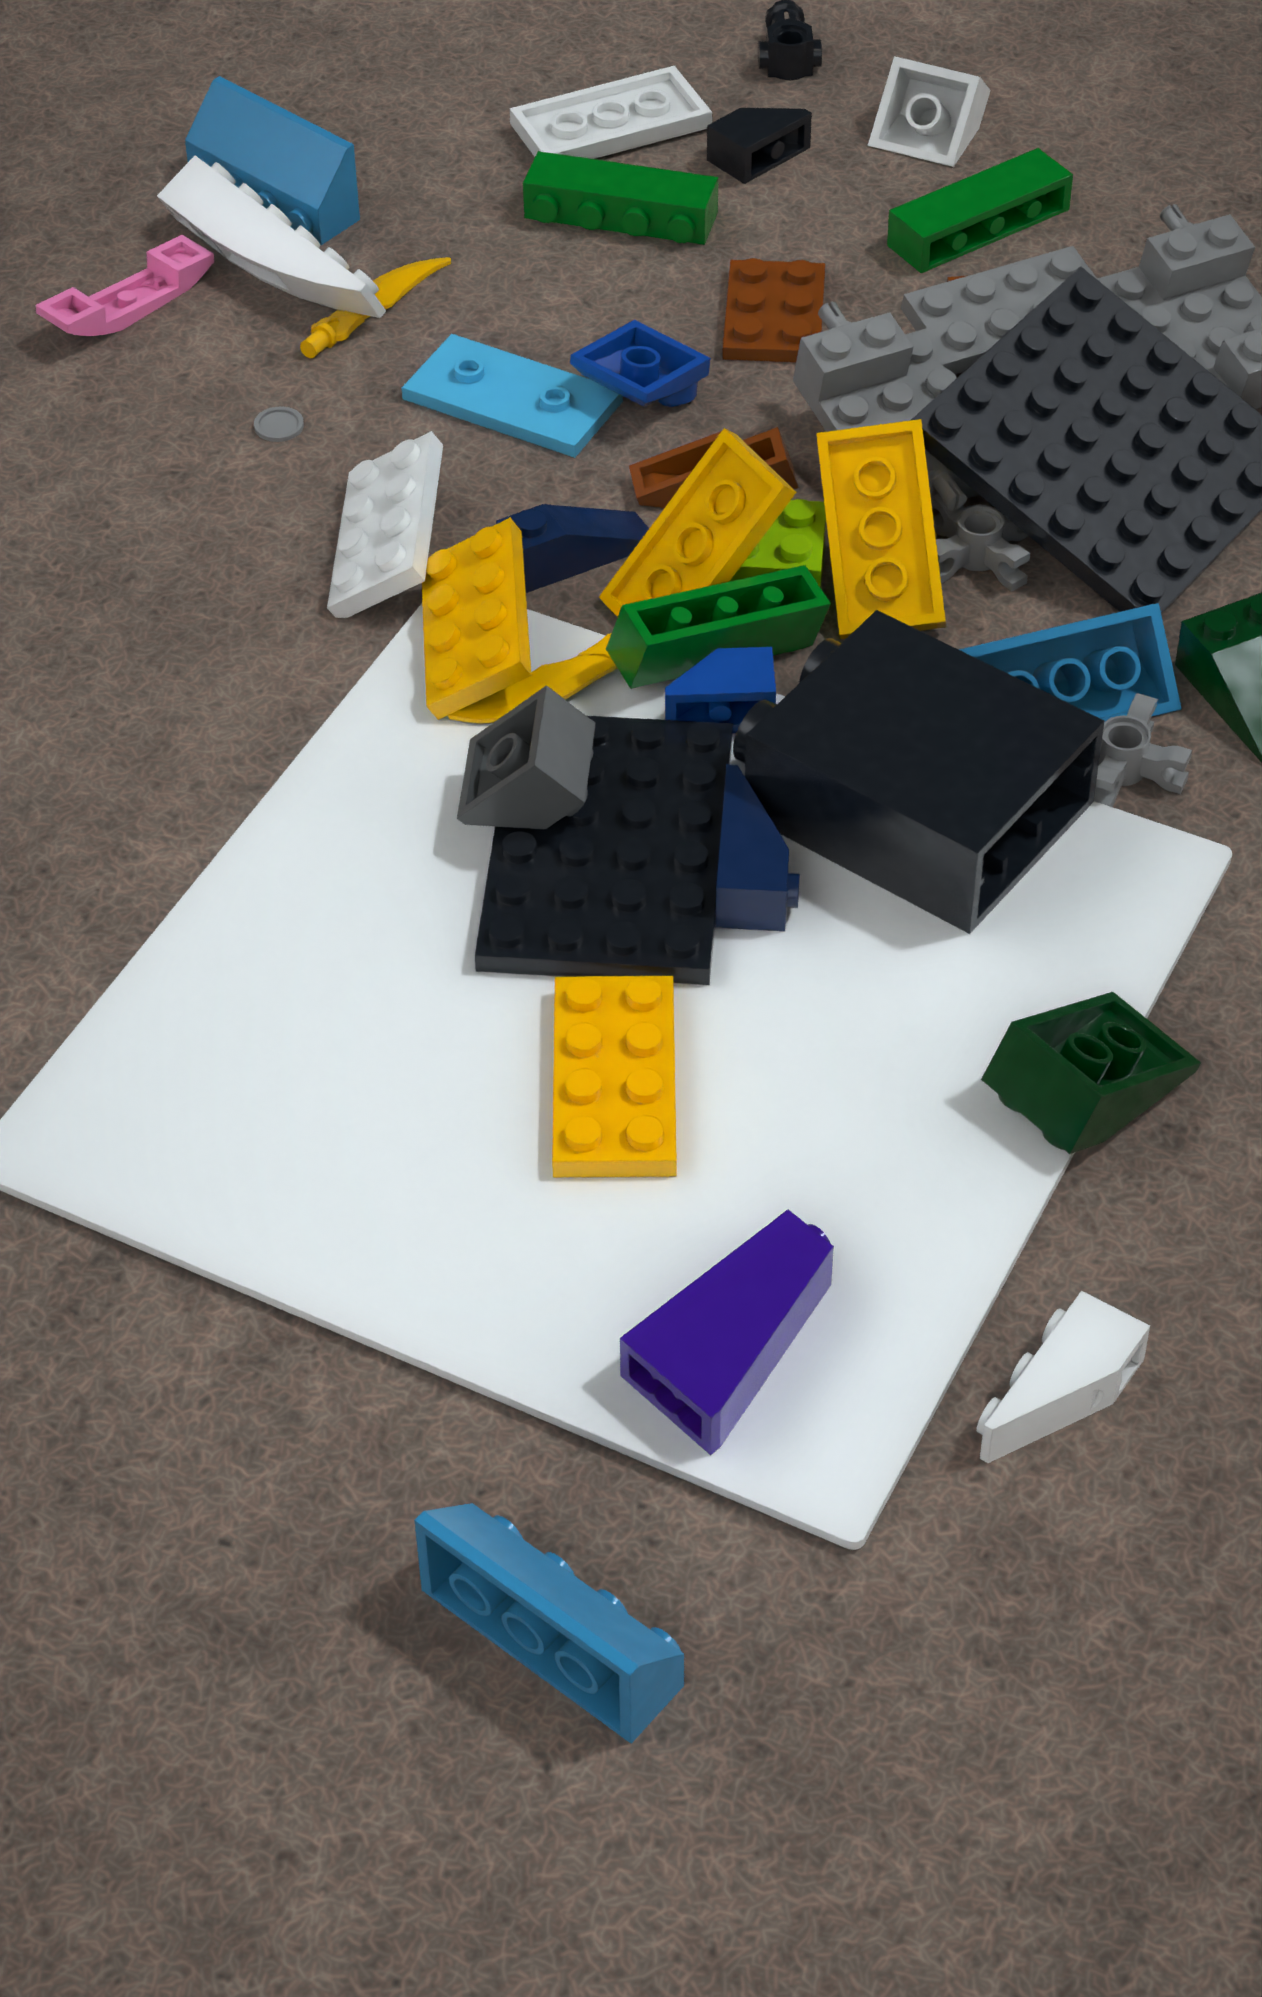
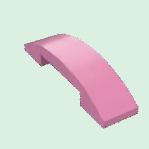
[35,235,214,336]

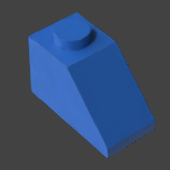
[665,647,776,733]

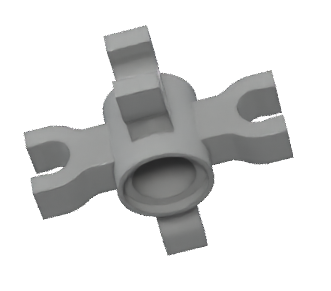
[931,494,1030,592]
[1094,693,1192,807]

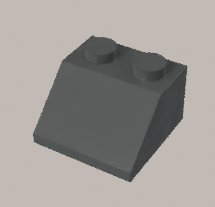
[457,685,595,829]

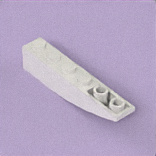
[157,155,386,318]

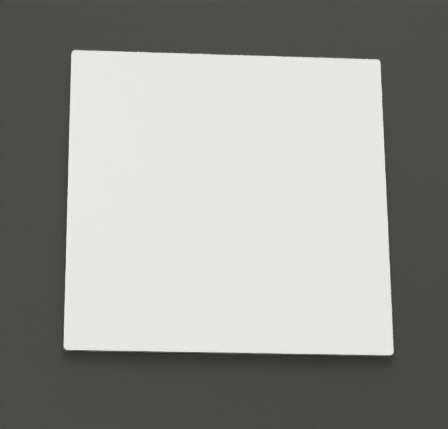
[0,603,1232,1550]

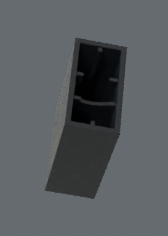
[733,610,1105,934]

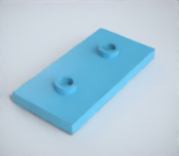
[402,334,623,458]

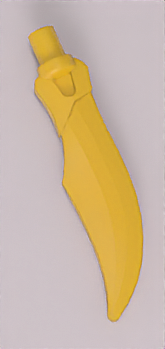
[300,257,451,358]
[448,633,618,723]

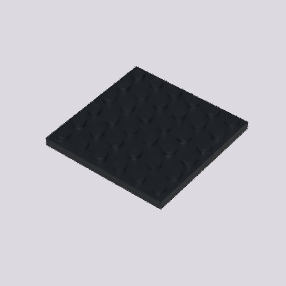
[911,267,1262,615]

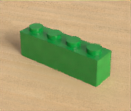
[887,148,1073,273]
[523,151,718,245]
[606,565,831,689]

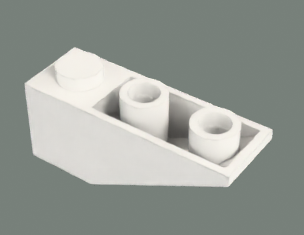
[977,1291,1150,1463]

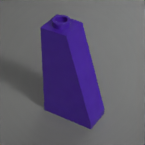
[620,1209,834,1456]

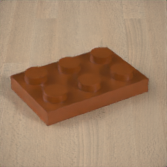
[722,258,825,362]

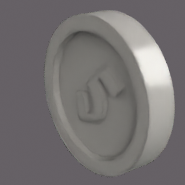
[254,406,304,442]

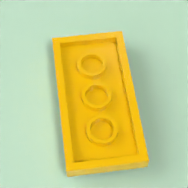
[816,419,946,639]
[599,428,797,617]
[422,517,532,720]
[552,976,677,1178]

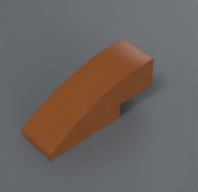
[629,427,799,508]

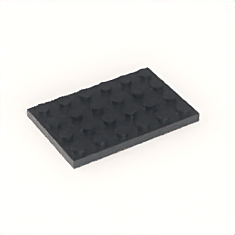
[475,716,733,985]

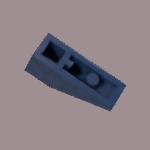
[496,504,649,593]
[716,764,800,931]

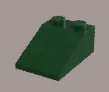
[1175,592,1262,763]
[981,992,1201,1154]

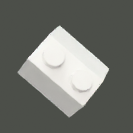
[868,56,991,167]

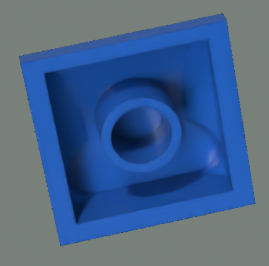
[570,320,711,407]

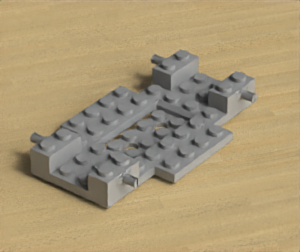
[793,204,1262,511]

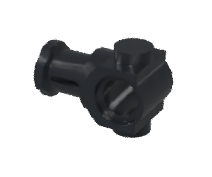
[758,0,822,80]

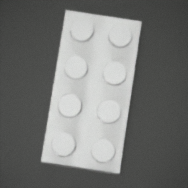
[510,66,712,159]
[327,431,443,618]

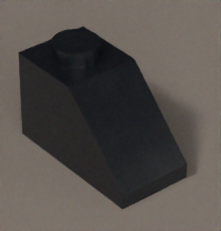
[707,108,812,184]

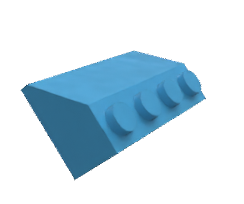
[185,76,360,245]
[958,603,1182,721]
[414,1503,684,1744]

